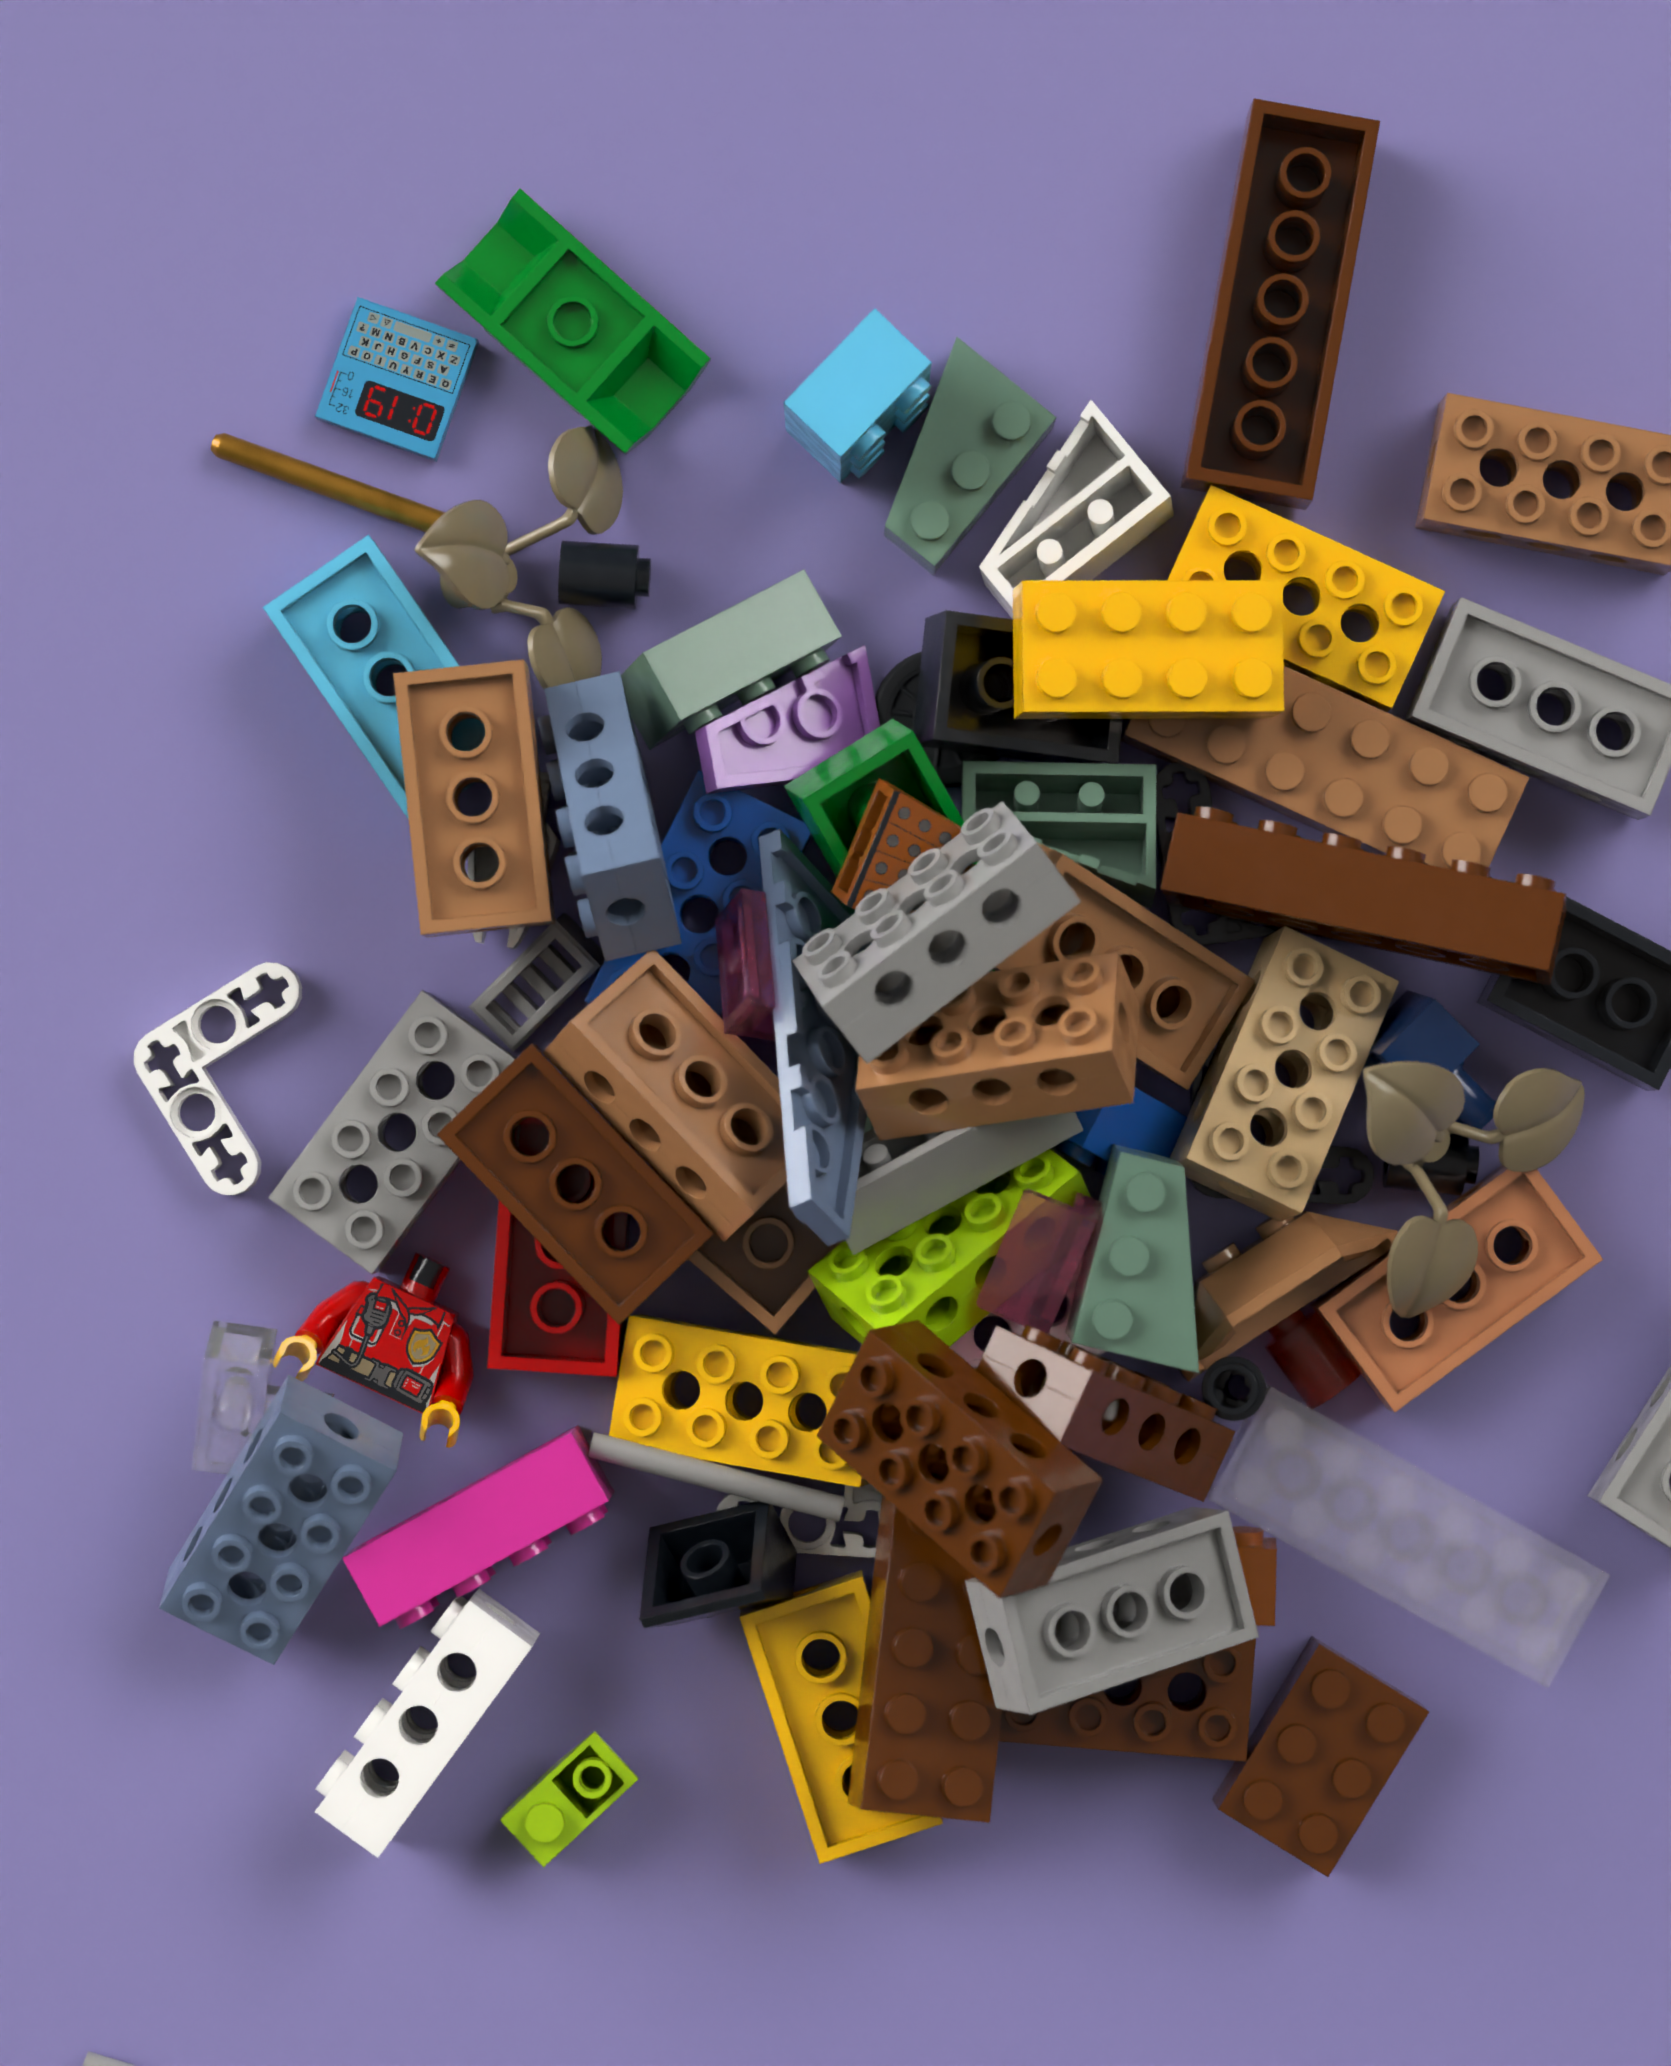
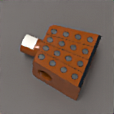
[831,778,976,914]

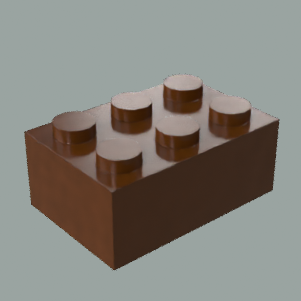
[1212,1636,1429,1877]

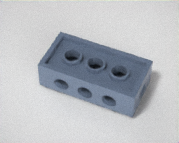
[538,671,682,961]
[159,1375,403,1665]

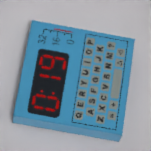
[315,297,479,462]

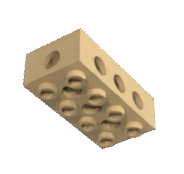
[1170,926,1399,1222]

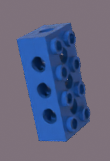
[585,770,812,1019]

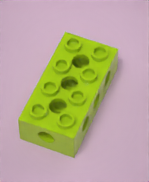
[807,1149,1096,1347]

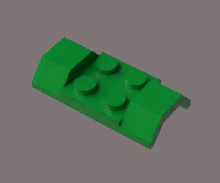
[435,189,711,455]

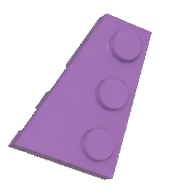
[695,645,880,794]

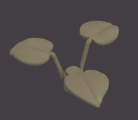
[414,425,623,689]
[1363,1061,1585,1318]

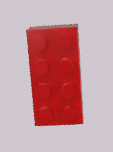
[487,1117,631,1377]

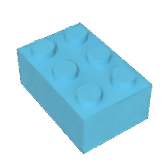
[783,308,932,483]

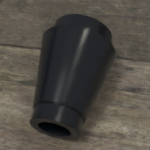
[1202,1356,1266,1421]

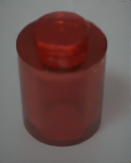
[1265,1309,1362,1410]

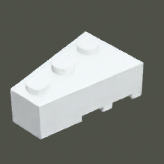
[979,400,1174,619]

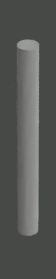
[588,1432,845,1522]

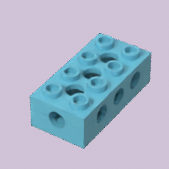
[262,535,485,820]

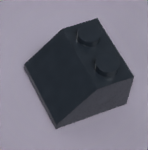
[639,1501,797,1628]

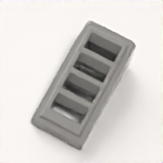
[469,913,605,1052]

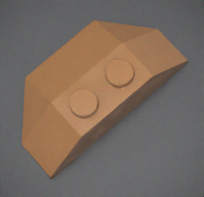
[1177,1211,1398,1382]

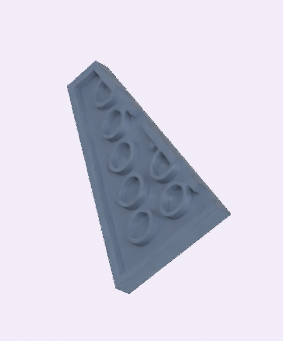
[759,829,872,1246]

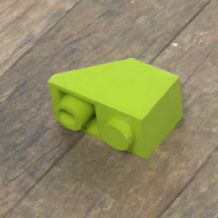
[500,1731,639,1867]

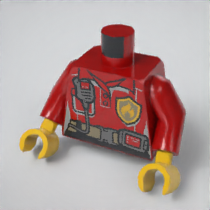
[272,1252,474,1448]

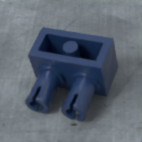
[1363,990,1496,1129]

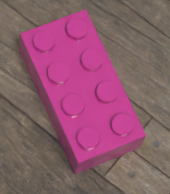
[342,1425,615,1629]

